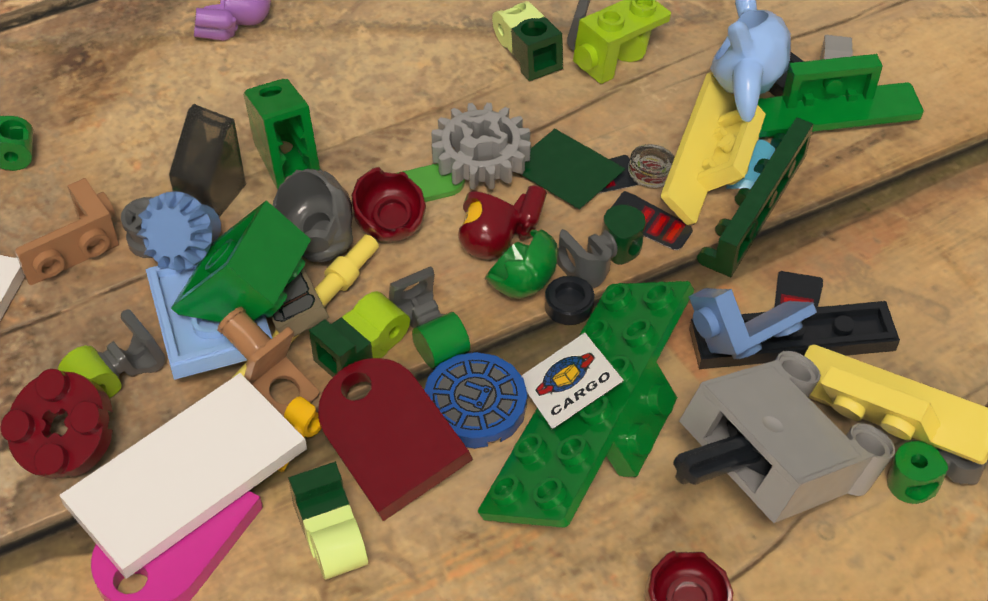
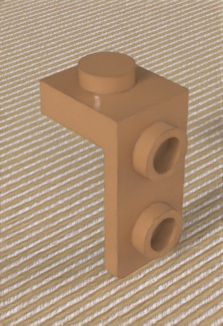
[15,178,119,285]

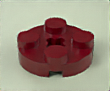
[0,369,113,479]

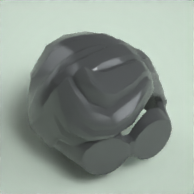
[273,169,353,262]

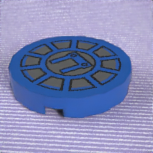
[424,352,528,449]

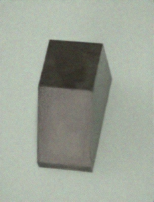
[169,104,246,218]

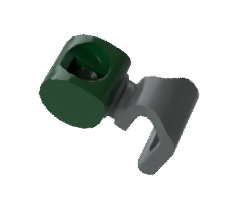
[557,205,646,288]

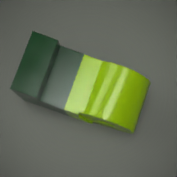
[309,291,410,377]

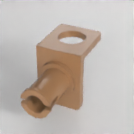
[217,307,319,417]

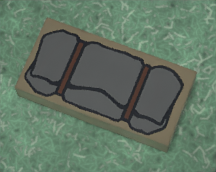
[271,267,330,337]

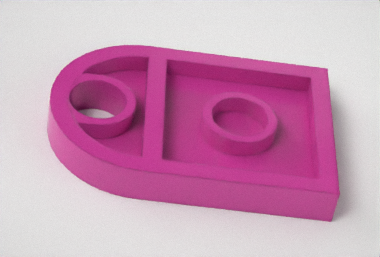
[91,491,263,601]

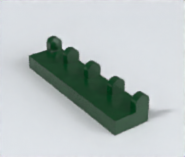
[697,117,814,278]

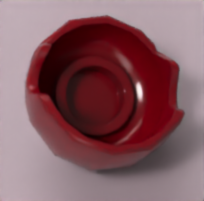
[351,167,426,242]
[644,550,734,601]

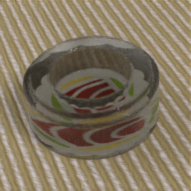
[628,144,675,188]

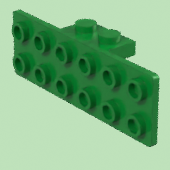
[478,281,694,528]

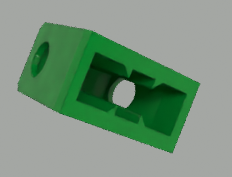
[243,79,320,190]

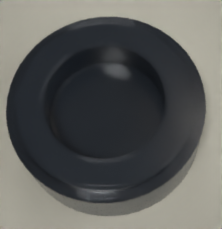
[545,276,595,325]

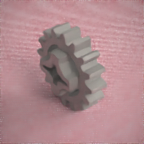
[431,103,531,189]

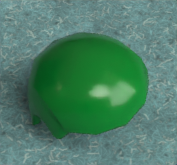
[484,229,559,299]

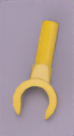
[278,396,321,472]

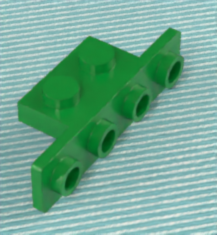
[758,54,924,138]

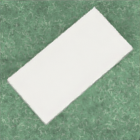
[59,373,307,579]

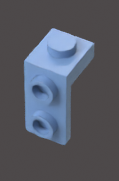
[689,288,817,359]

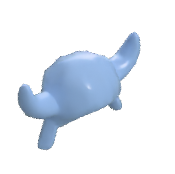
[710,0,791,122]

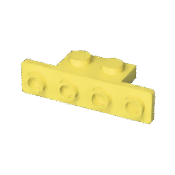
[661,72,766,225]
[804,344,988,465]

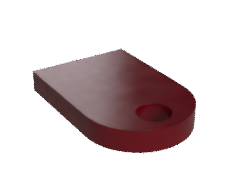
[318,358,473,521]

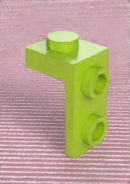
[573,0,671,84]

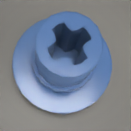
[137,191,221,271]

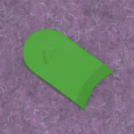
[397,163,465,202]

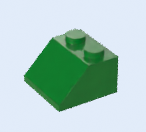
[171,200,311,322]

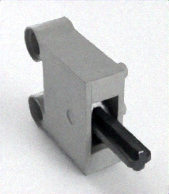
[673,351,895,523]

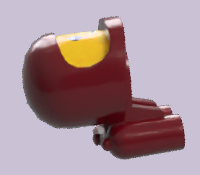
[458,185,547,260]

